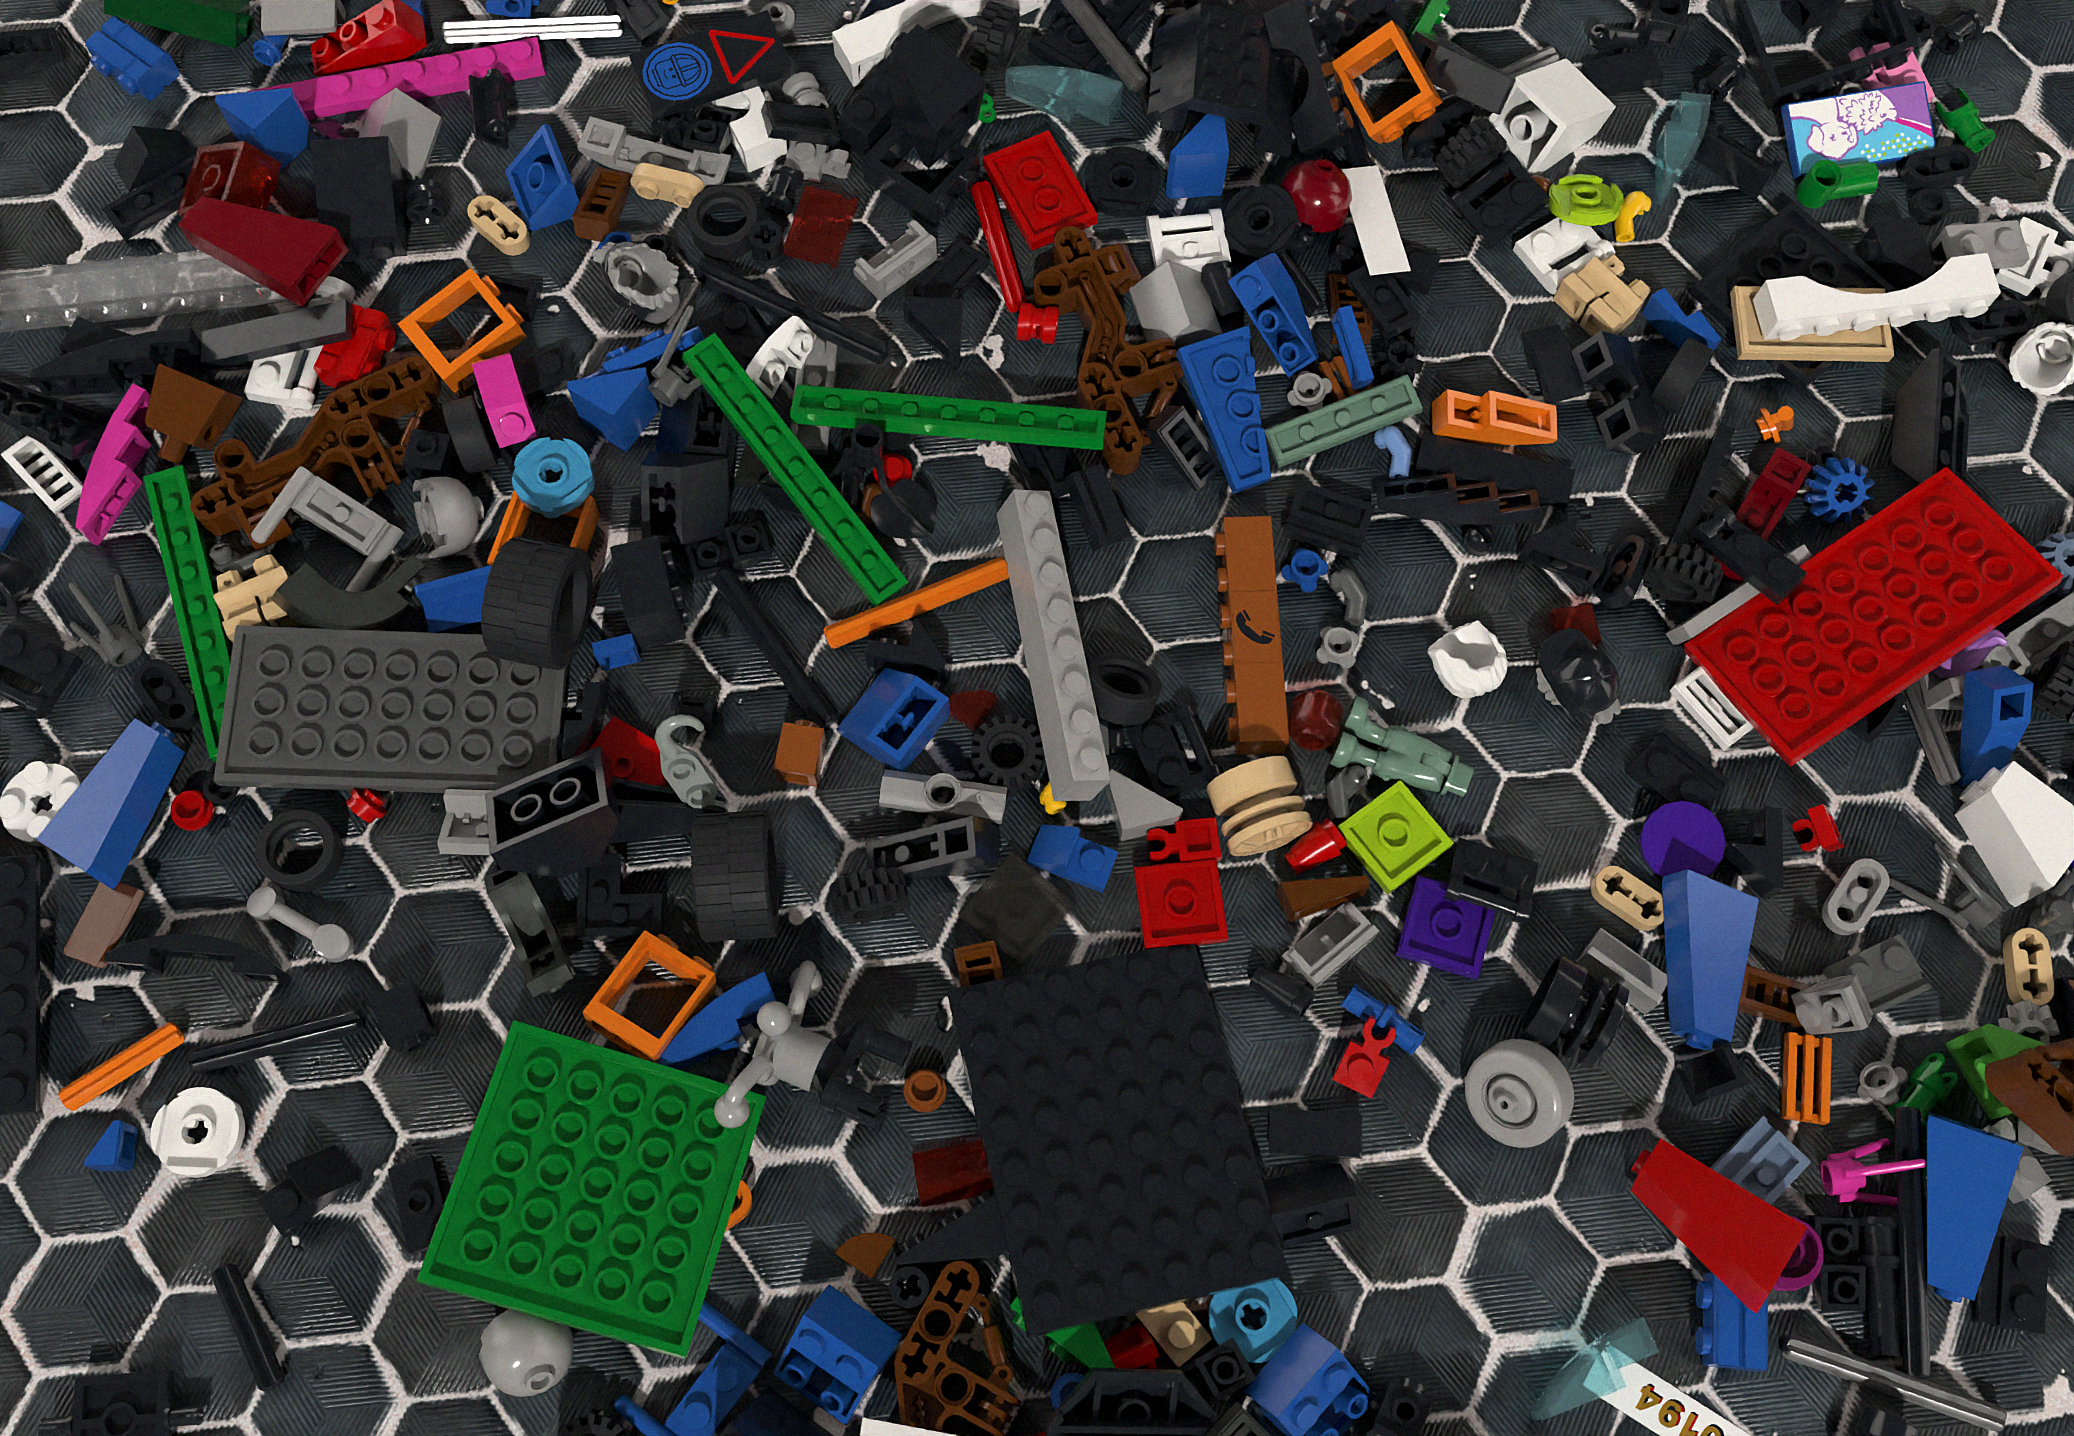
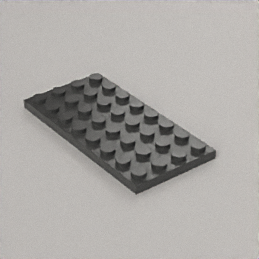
[214,625,567,793]

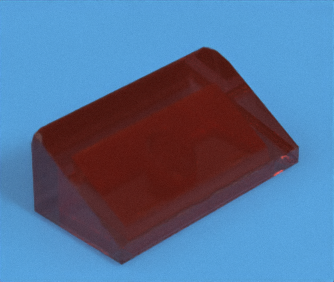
[912,1141,992,1207]

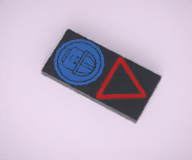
[628,10,794,120]

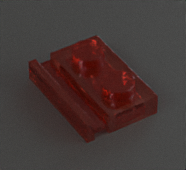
[783,185,858,269]

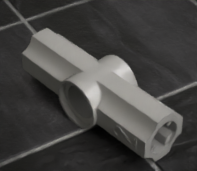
[879,769,1007,825]

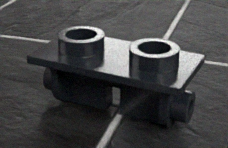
[468,69,511,150]

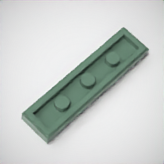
[1264,374,1423,468]

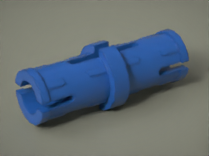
[1340,983,1426,1055]

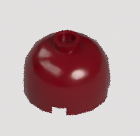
[1279,159,1352,233]

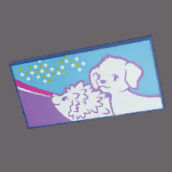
[1781,81,1936,179]

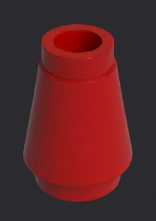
[1283,818,1347,876]

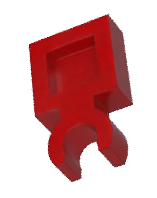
[1146,817,1222,863]
[1332,1015,1396,1099]

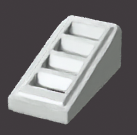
[0,435,83,515]

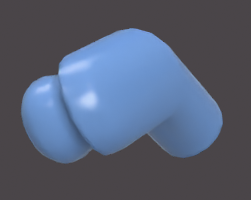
[1374,425,1412,481]

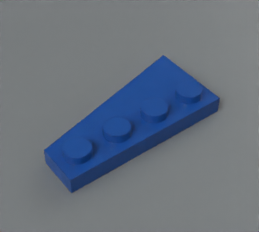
[1176,325,1271,494]

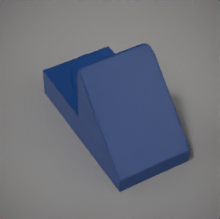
[1026,825,1119,893]

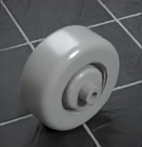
[1465,1039,1574,1148]

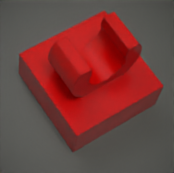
[1792,804,1845,853]
[1103,1322,1160,1369]

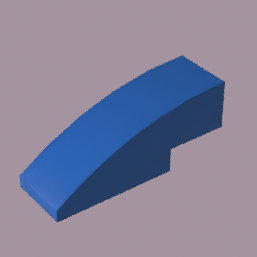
[657,971,777,1070]

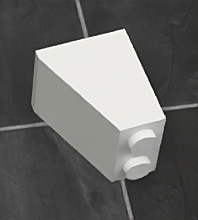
[1488,58,1616,176]
[1955,761,2074,907]

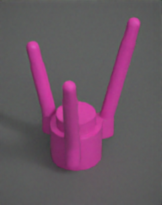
[1820,1138,1927,1209]

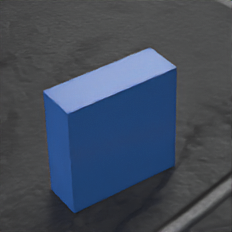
[592,633,641,671]

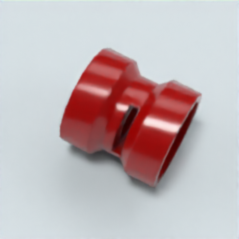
[1016,302,1059,345]

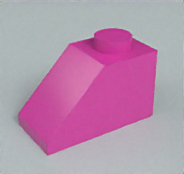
[472,352,538,448]

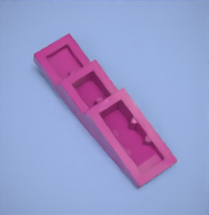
[75,383,151,546]

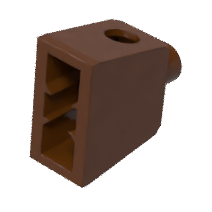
[145,364,243,465]

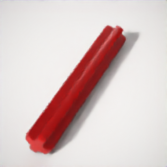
[972,180,1027,313]

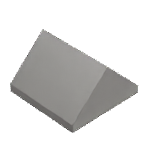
[358,88,443,180]
[1129,260,1223,350]

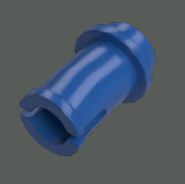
[253,34,290,66]

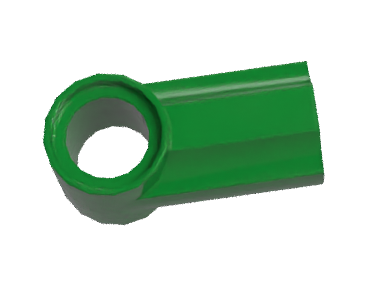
[1796,160,1879,209]

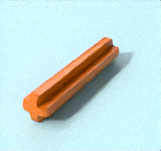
[58,1022,185,1111]

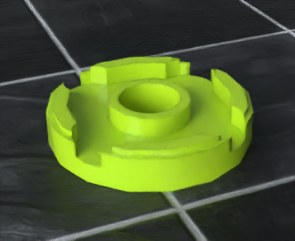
[1547,174,1624,226]

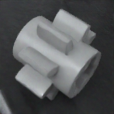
[1998,999,2059,1044]

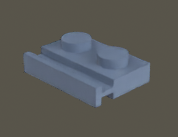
[1711,1115,1811,1205]

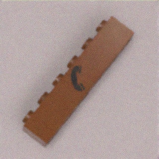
[1214,516,1289,755]

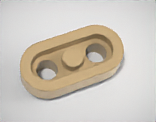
[630,163,706,208]

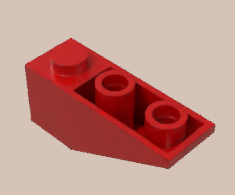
[310,0,427,76]

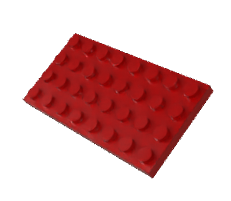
[1684,466,2063,767]

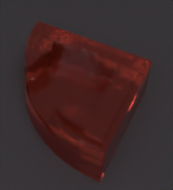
[1550,603,1602,645]
[948,690,997,732]

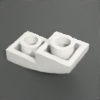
[745,316,817,399]

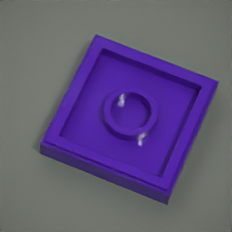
[1395,875,1495,980]

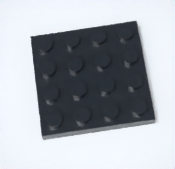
[1689,201,1898,393]

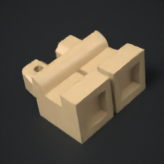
[1553,255,1651,337]
[213,554,303,642]

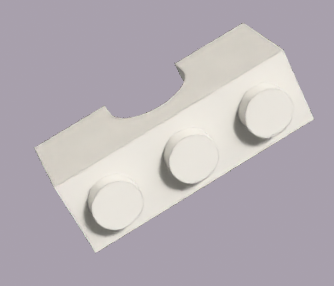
[711,86,788,173]

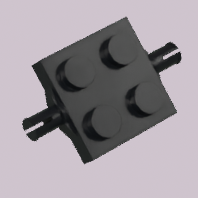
[38,1370,204,1436]

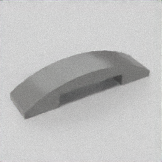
[577,116,732,188]
[1980,591,2074,675]

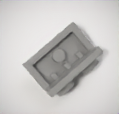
[1931,219,2030,269]
[437,789,494,855]

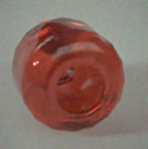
[1288,689,1343,751]

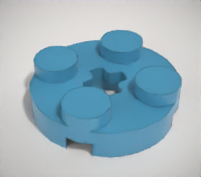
[512,437,595,518]
[1207,1279,1297,1363]

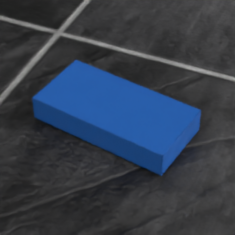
[1331,305,1374,391]

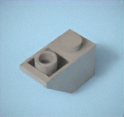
[1791,974,1873,1035]

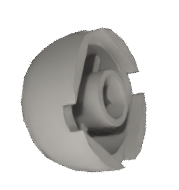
[413,477,484,557]
[478,1309,574,1397]

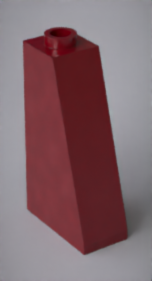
[178,196,349,307]

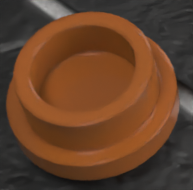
[903,1069,947,1113]

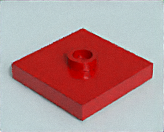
[588,716,668,787]
[1133,858,1229,950]

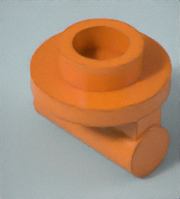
[1755,406,1794,444]

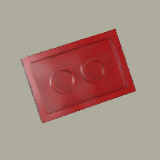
[983,130,1098,251]

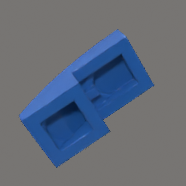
[1642,288,1722,350]

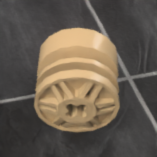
[1206,756,1313,856]

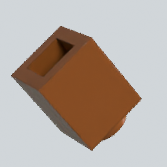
[773,720,827,787]

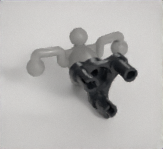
[714,960,913,1132]

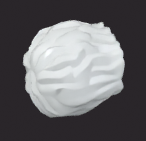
[2008,321,2074,396]
[1428,620,1509,698]

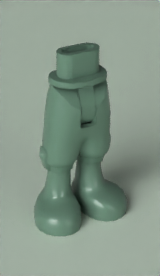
[1329,696,1474,797]

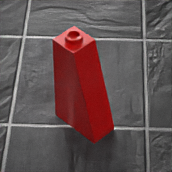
[1630,1138,1808,1313]

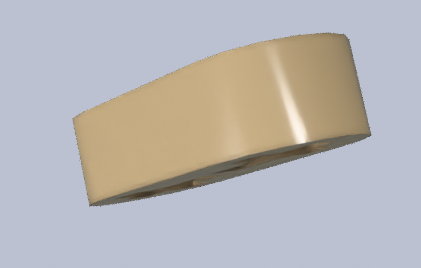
[467,195,531,256]
[1590,866,1664,931]
[2003,927,2054,1007]

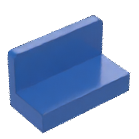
[414,565,492,634]

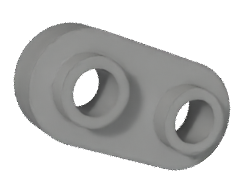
[1822,858,1890,935]

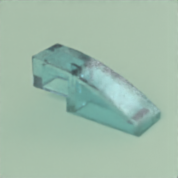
[1005,66,1123,127]
[1654,92,1711,205]
[1530,1317,1660,1421]

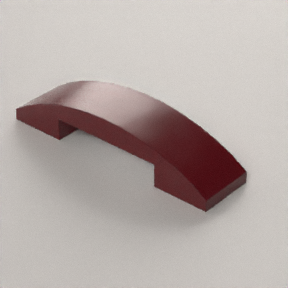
[1713,447,1812,584]

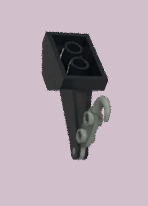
[485,714,728,878]

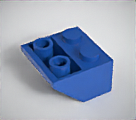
[836,668,950,772]
[772,1284,903,1425]
[1244,1323,1376,1436]

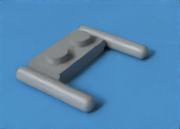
[251,466,404,592]

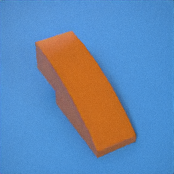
[1432,389,1558,445]

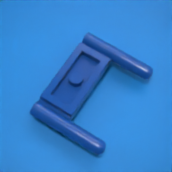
[613,1300,773,1436]

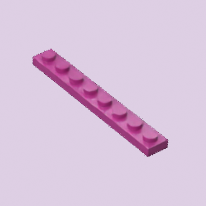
[247,37,546,120]

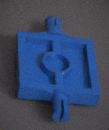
[578,326,704,380]

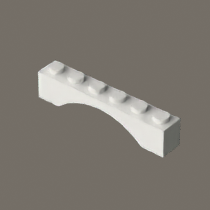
[832,0,1044,87]
[1753,253,2001,341]

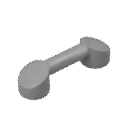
[247,886,354,963]

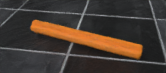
[824,557,1009,649]

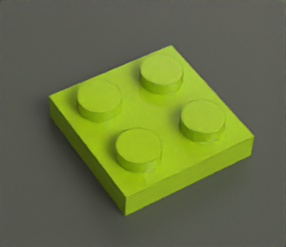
[1337,780,1454,895]

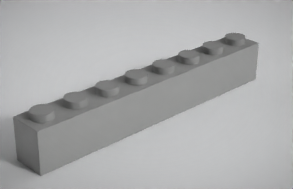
[997,489,1111,801]

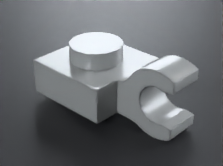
[783,141,851,182]
[1982,1119,2052,1204]

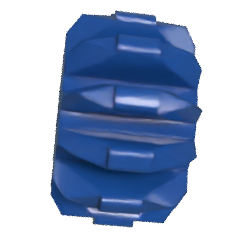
[1802,457,1876,523]

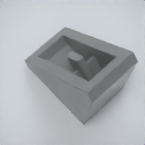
[1105,769,1183,841]

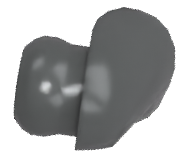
[209,543,269,578]
[1329,568,1368,626]
[1326,765,1368,823]

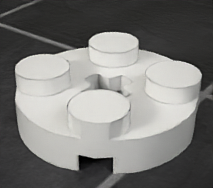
[0,761,83,846]
[150,1087,245,1178]

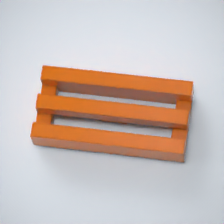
[1781,1032,1832,1125]

